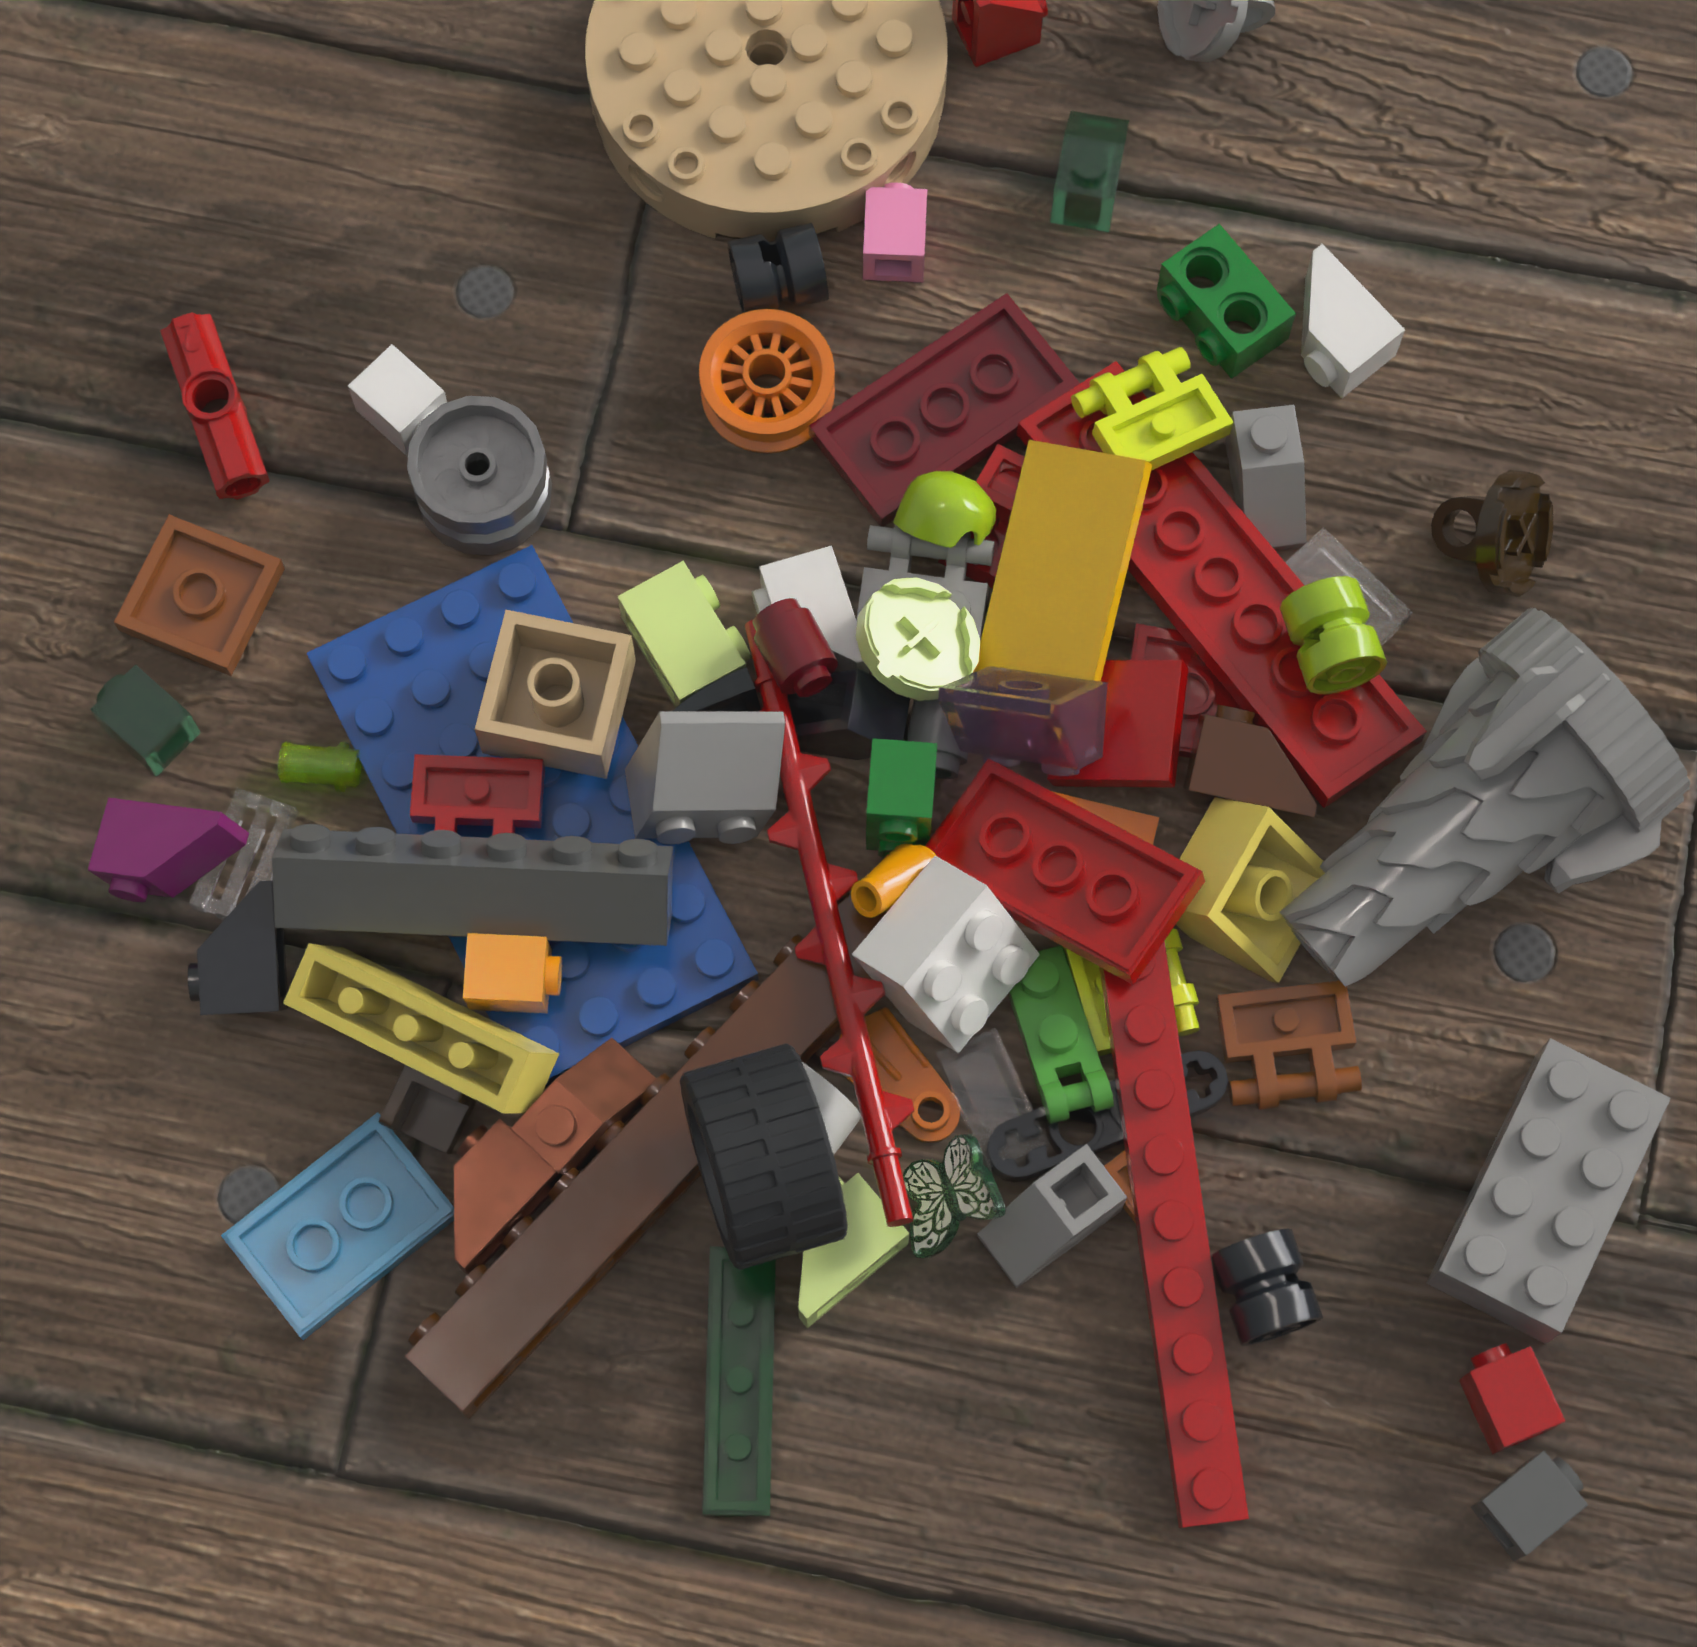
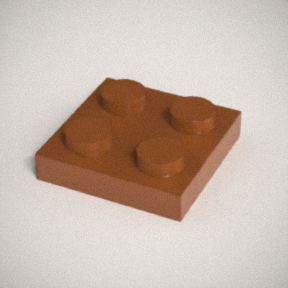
[114,514,285,676]

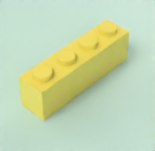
[283,944,559,1114]

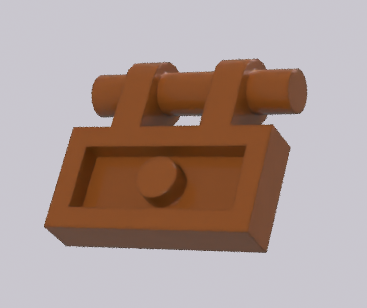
[1215,981,1362,1110]

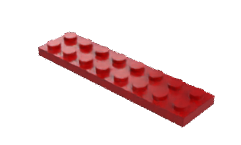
[1016,361,1427,808]

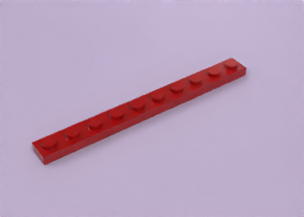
[1099,940,1249,1528]

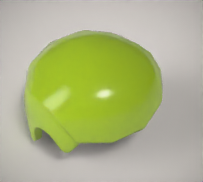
[894,471,996,548]

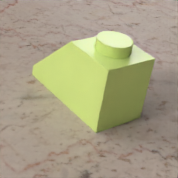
[798,1173,909,1328]

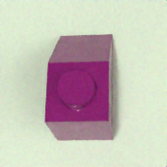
[88,797,249,903]

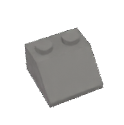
[625,711,785,844]

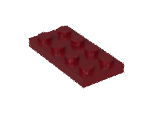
[809,293,1080,527]

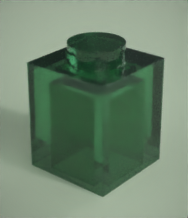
[90,664,201,777]

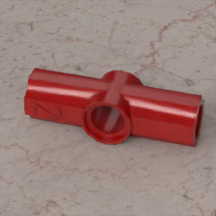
[160,312,270,500]

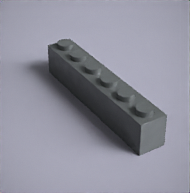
[272,824,673,946]

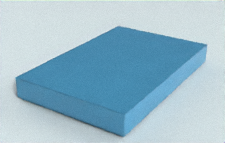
[221,1112,454,1340]

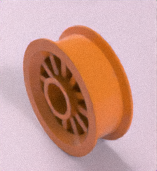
[699,309,835,453]

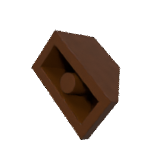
[1183,705,1317,817]

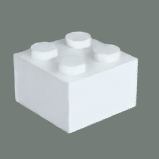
[852,856,1040,1053]

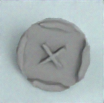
[1158,0,1276,63]

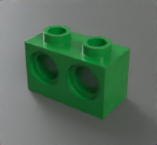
[1156,224,1296,379]
[866,738,937,858]

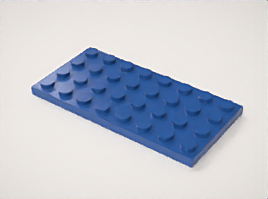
[306,545,759,1087]

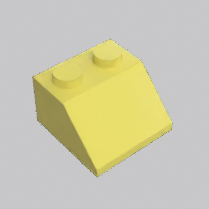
[1176,797,1325,983]

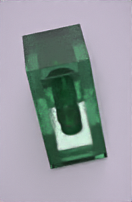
[1050,111,1129,232]

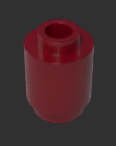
[752,598,838,698]

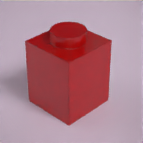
[1459,1343,1565,1455]

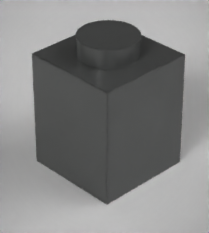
[1470,1451,1588,1561]

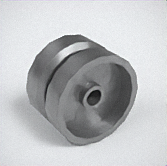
[407,396,552,555]

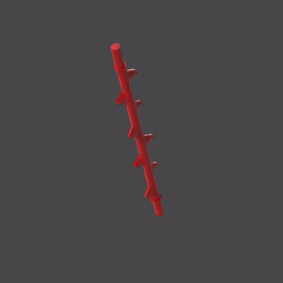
[745,619,914,1227]

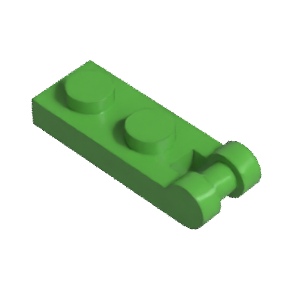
[1008,946,1114,1124]

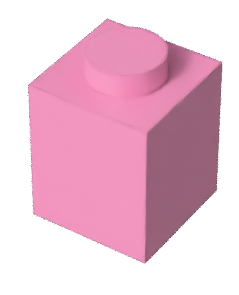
[863,183,927,282]

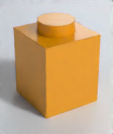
[463,933,562,1014]

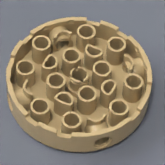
[585,0,947,241]

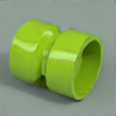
[1280,576,1387,694]

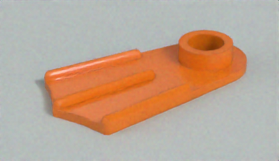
[839,1007,960,1143]

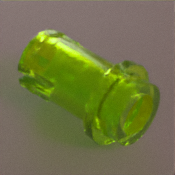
[278,742,362,792]

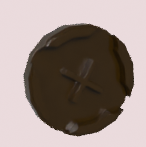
[1431,470,1553,597]

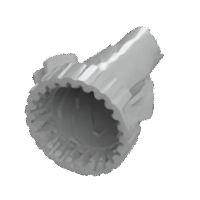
[1279,607,1691,987]

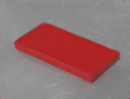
[925,758,1205,985]

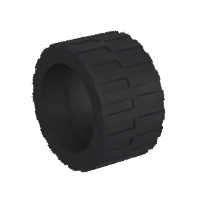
[680,1043,848,1270]

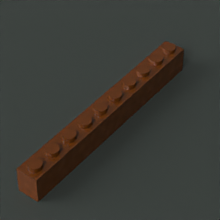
[405,891,887,1419]

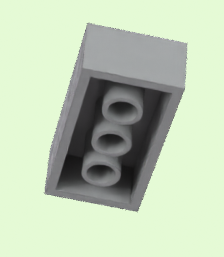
[1427,1038,1671,1344]

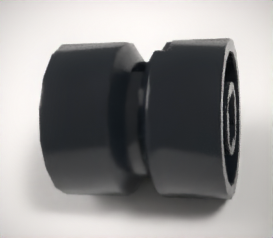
[727,223,829,313]
[1211,1228,1323,1346]

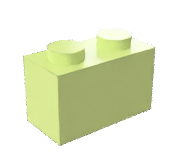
[617,561,752,708]

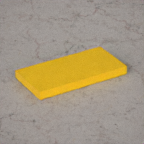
[970,440,1152,710]

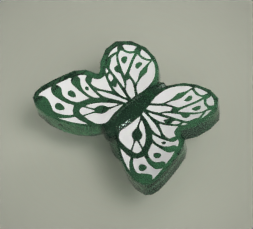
[903,1134,1006,1258]

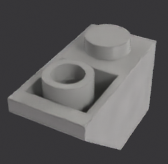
[977,1144,1127,1289]

